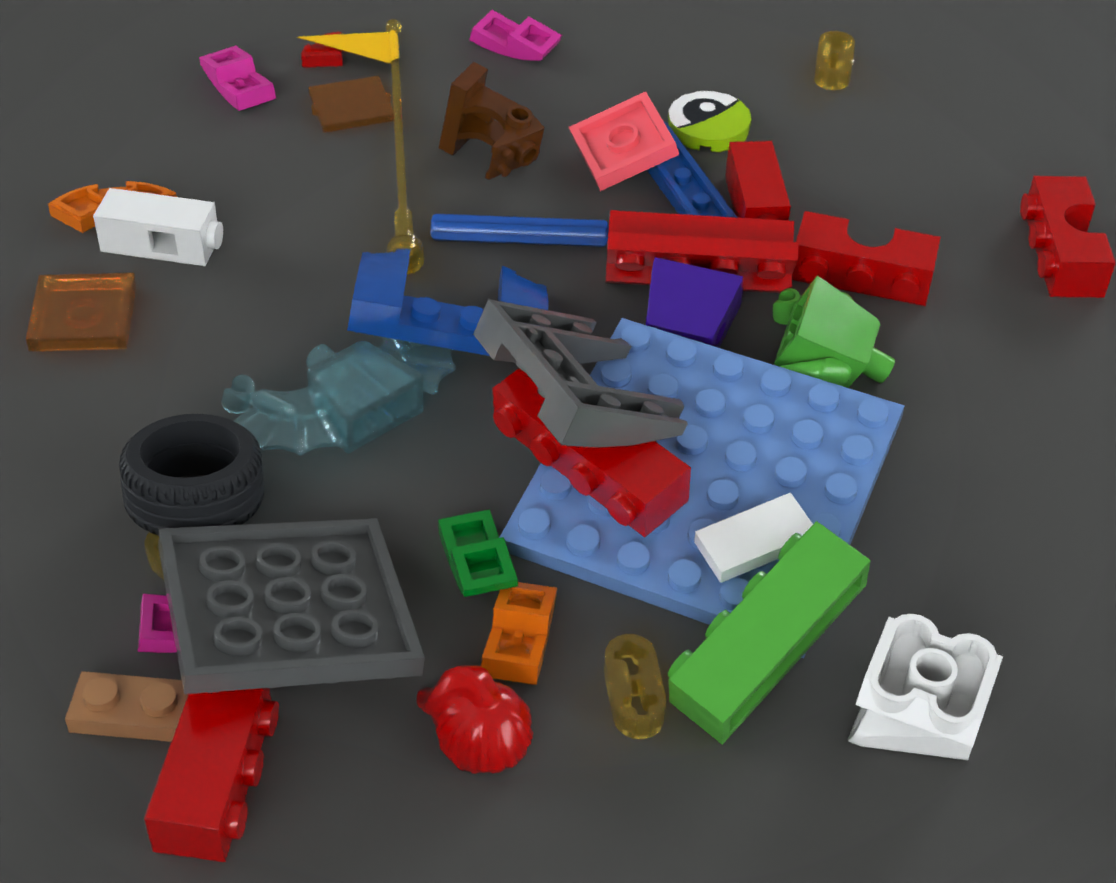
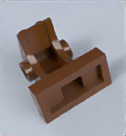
[439,62,545,180]

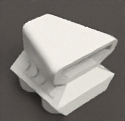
[848,614,1003,760]

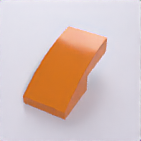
[481,582,557,685]

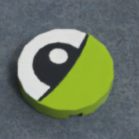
[668,91,752,152]

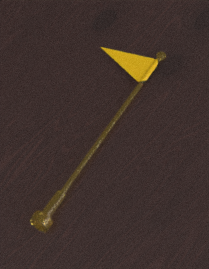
[296,19,424,274]

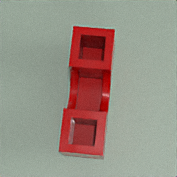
[1020,176,1116,298]
[792,211,941,306]

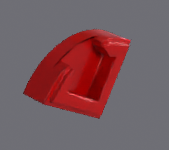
[301,32,343,68]

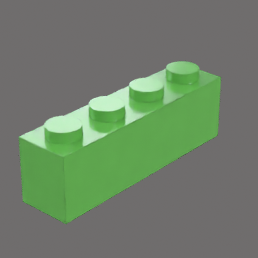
[668,521,871,745]

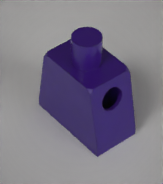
[646,257,743,348]

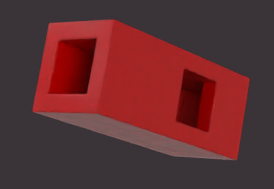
[725,141,791,220]

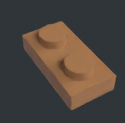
[65,671,188,742]

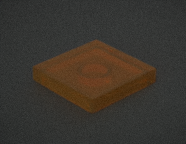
[26,273,136,351]

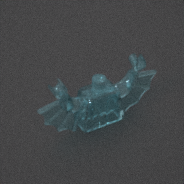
[221,337,456,456]

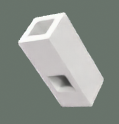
[93,188,223,266]

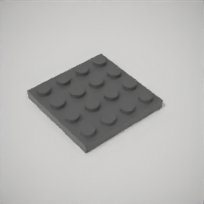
[158,518,425,694]

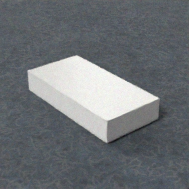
[694,492,813,583]

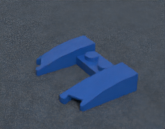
[347,248,549,356]

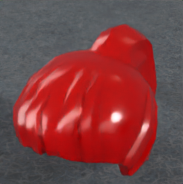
[416,665,533,774]

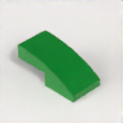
[438,509,518,597]

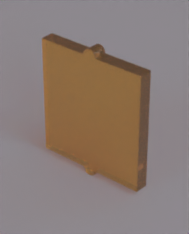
[308,76,395,132]

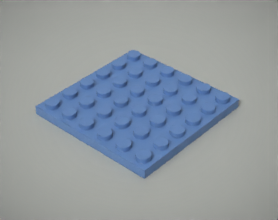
[499,318,905,658]

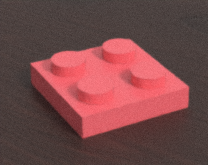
[569,91,680,191]

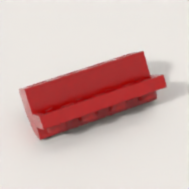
[605,210,799,293]

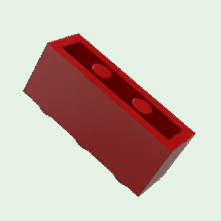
[144,688,279,862]

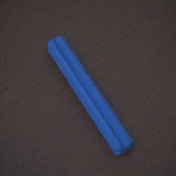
[431,214,609,247]

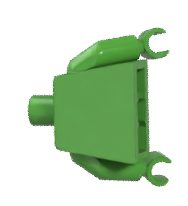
[773,276,895,388]

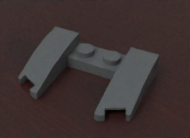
[473,299,688,448]

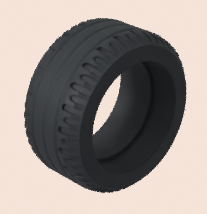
[119,414,264,536]

